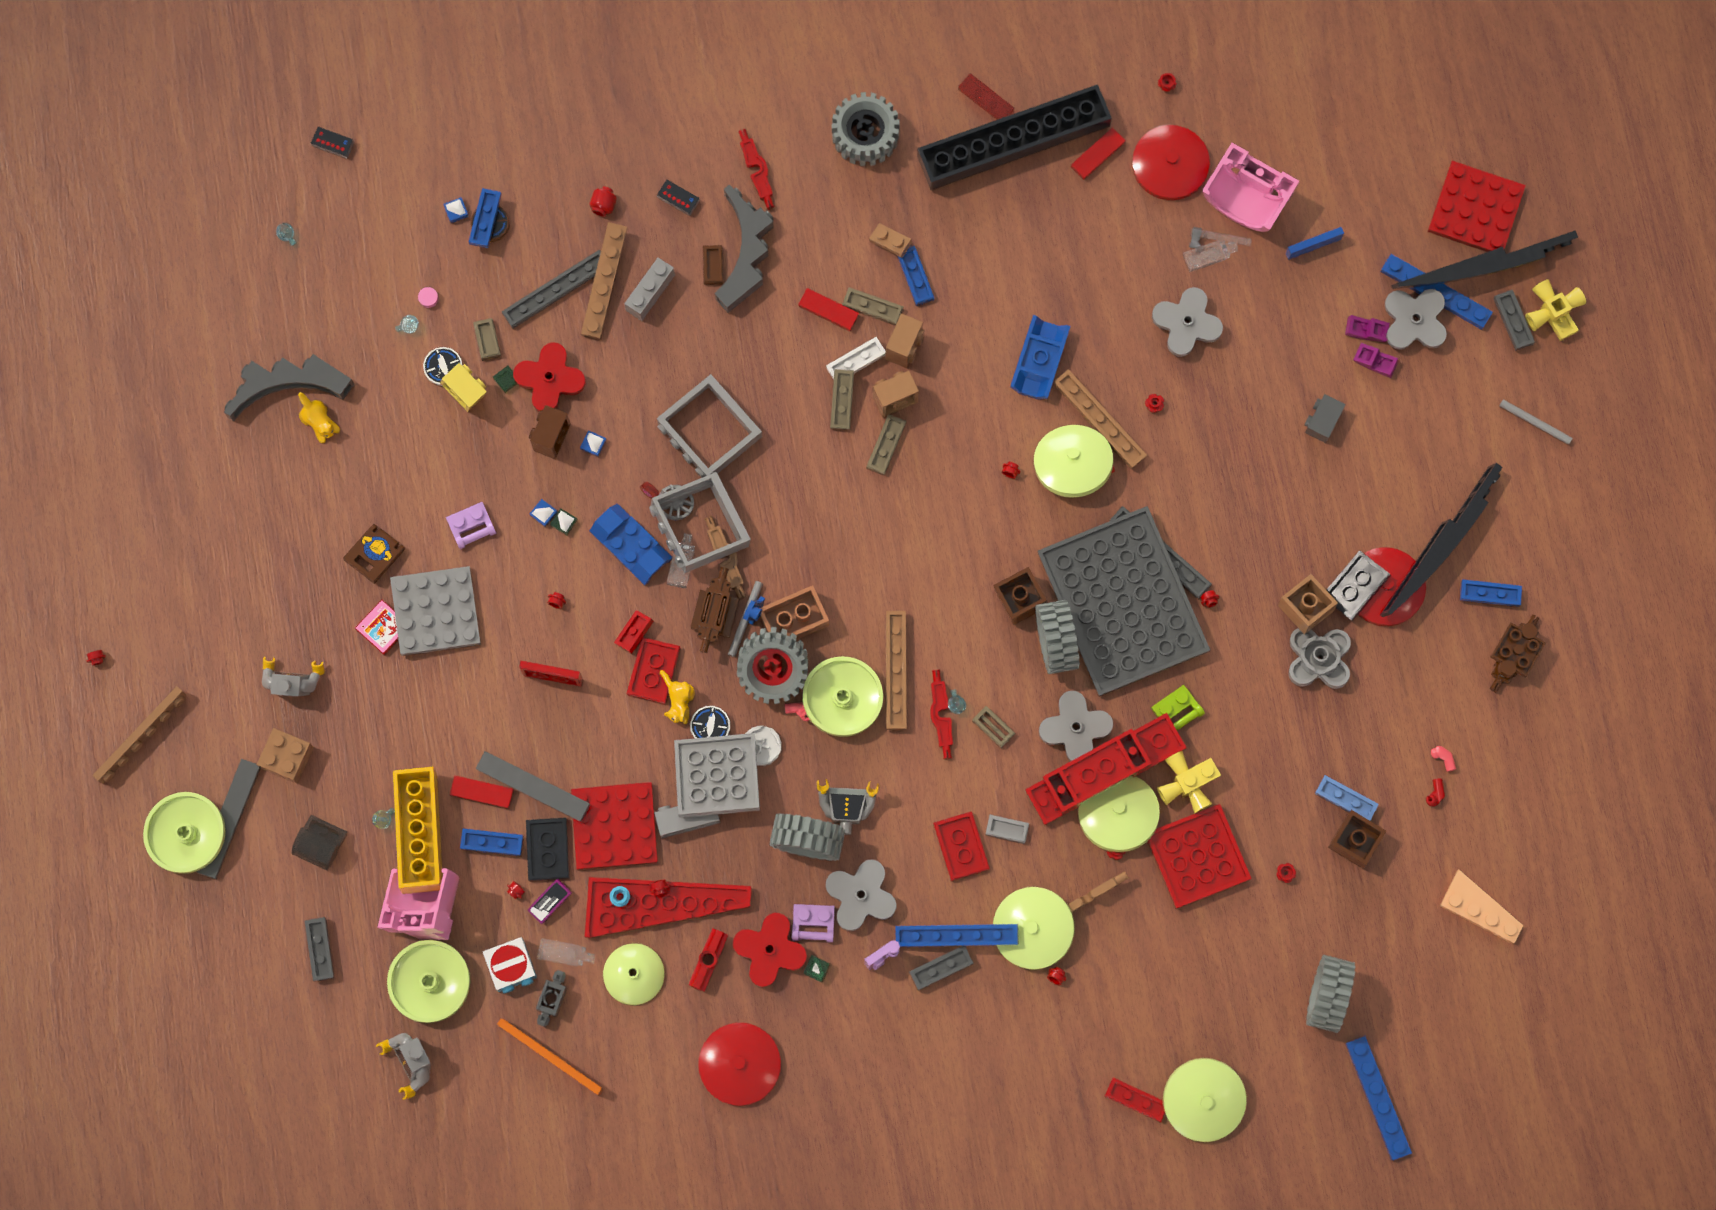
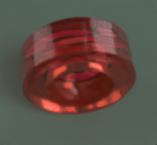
[640,481,659,499]

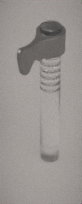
[1189,227,1252,248]

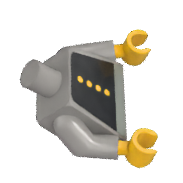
[262,657,325,696]
[816,779,879,835]
[376,1033,431,1100]

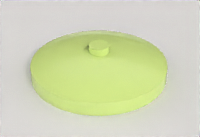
[1034,425,1113,497]
[802,656,883,737]
[1078,776,1160,852]
[143,792,225,874]
[993,887,1075,969]
[387,940,470,1023]
[1163,1058,1246,1142]

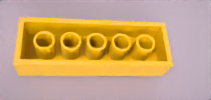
[393,767,443,894]

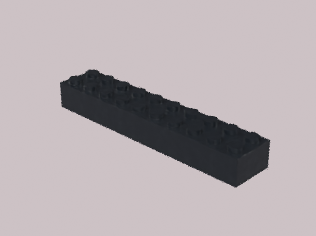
[917,84,1112,190]

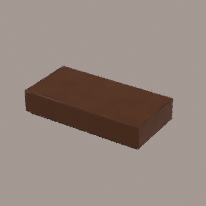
[703,245,723,285]

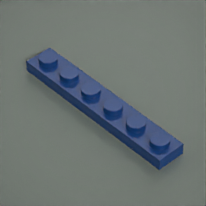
[1380,254,1493,330]
[895,924,1018,947]
[1345,1036,1412,1161]

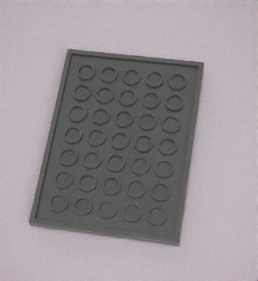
[1037,506,1210,697]

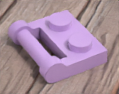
[446,502,496,549]
[792,904,834,943]
[864,941,900,970]

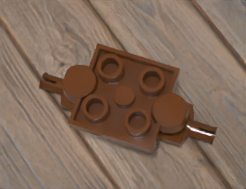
[690,567,739,653]
[1490,615,1546,693]

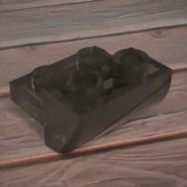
[291,815,347,871]

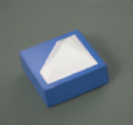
[443,197,469,223]
[580,430,607,457]
[529,499,557,527]

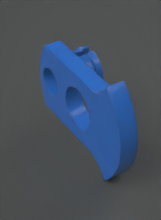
[743,596,765,625]

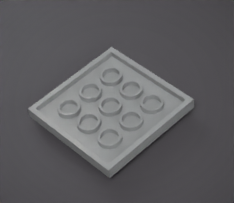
[390,566,481,656]
[674,733,760,818]

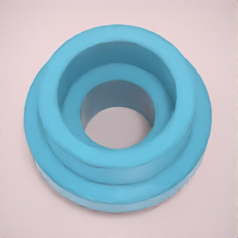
[610,886,630,907]

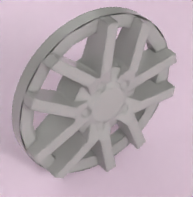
[659,484,694,520]

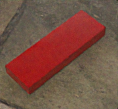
[1071,127,1126,180]
[798,288,859,331]
[449,775,514,809]
[1104,1077,1165,1123]

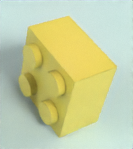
[440,363,487,412]

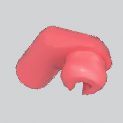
[785,702,810,721]
[1431,746,1456,772]

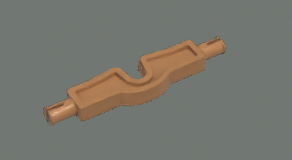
[704,516,746,600]
[1068,871,1129,912]

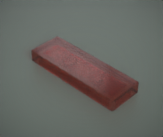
[958,73,1015,120]

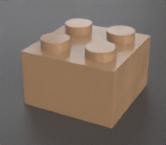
[885,313,925,368]
[873,371,919,418]
[1278,574,1338,635]
[256,728,314,784]

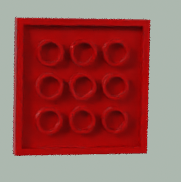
[1427,161,1526,252]
[571,782,658,870]
[1148,804,1252,909]

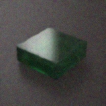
[493,365,517,393]

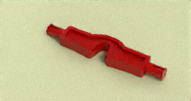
[738,129,775,210]
[930,669,953,759]

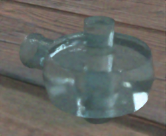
[276,223,296,246]
[395,315,419,333]
[948,689,966,714]
[372,808,395,829]

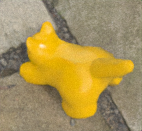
[298,392,340,443]
[660,670,695,724]

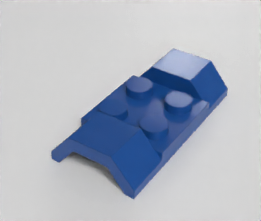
[1010,315,1071,399]
[589,504,673,586]

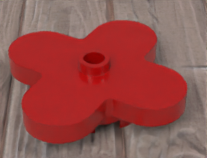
[513,342,586,412]
[733,913,807,987]

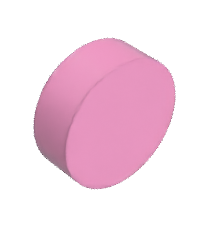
[418,287,438,308]

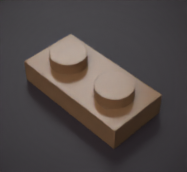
[869,223,913,258]

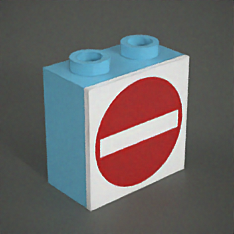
[483,937,537,994]

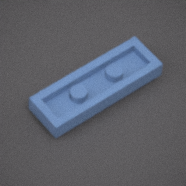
[1315,775,1379,821]

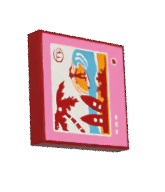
[355,600,398,655]

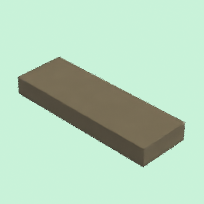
[842,287,904,326]
[830,369,854,429]
[866,414,906,476]

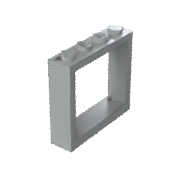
[657,374,762,478]
[649,472,751,573]

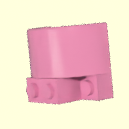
[1203,143,1299,232]
[378,869,459,940]

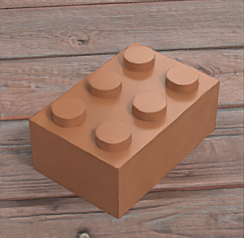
[759,585,829,640]

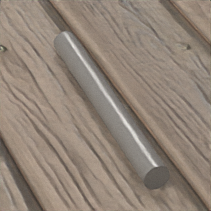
[1499,399,1572,445]
[728,581,763,657]

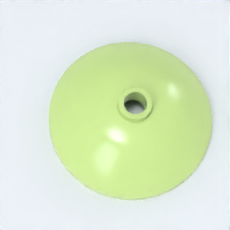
[603,944,665,1005]

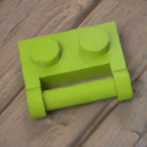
[1151,685,1205,731]

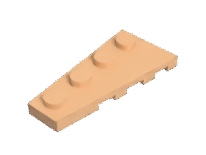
[1440,869,1523,944]

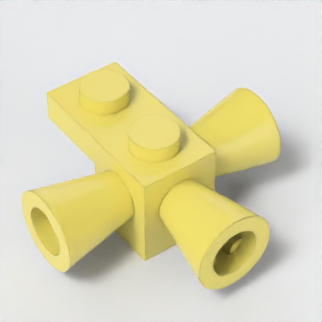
[1525,279,1586,341]
[1157,751,1221,813]

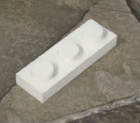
[826,337,886,380]

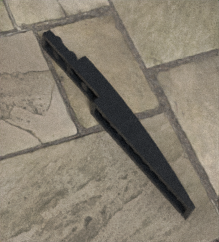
[1391,230,1578,289]
[1380,463,1503,617]

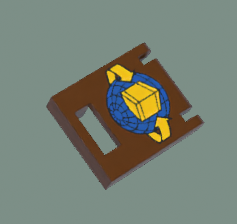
[343,524,405,584]

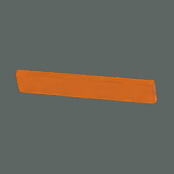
[497,1018,603,1096]

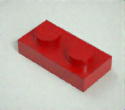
[614,610,654,654]

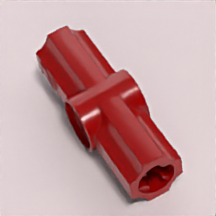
[688,928,729,992]

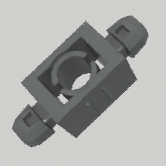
[536,970,567,1027]

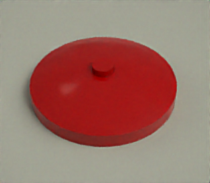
[1132,125,1210,200]
[1358,547,1426,626]
[698,1023,781,1106]

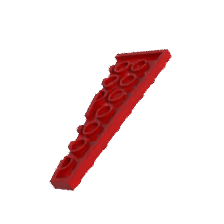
[585,877,752,938]

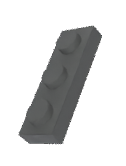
[1493,290,1535,351]
[305,917,335,982]
[909,946,973,991]

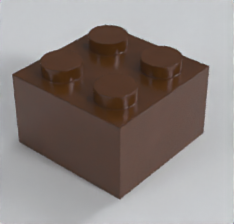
[529,405,571,460]
[993,567,1048,625]
[1328,810,1386,869]

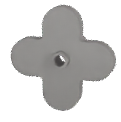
[1152,287,1223,357]
[1385,289,1447,349]
[1288,628,1351,689]
[1039,691,1113,761]
[826,860,896,931]

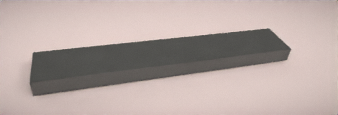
[501,249,601,329]
[1109,506,1212,600]
[476,751,591,822]
[196,759,261,879]

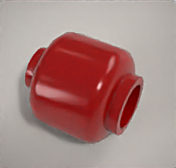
[589,186,617,217]

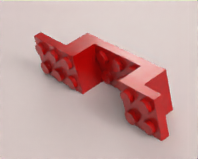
[1025,713,1187,826]

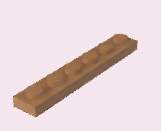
[581,222,627,340]
[1053,369,1147,469]
[886,611,907,730]
[92,686,186,784]

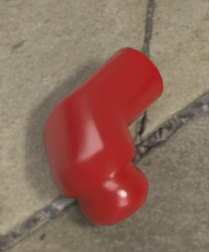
[1426,778,1445,807]

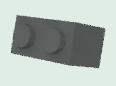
[1304,394,1346,443]

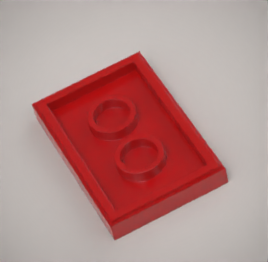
[627,637,681,705]
[519,660,583,687]
[933,811,990,881]

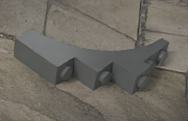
[714,184,774,313]
[224,354,354,421]

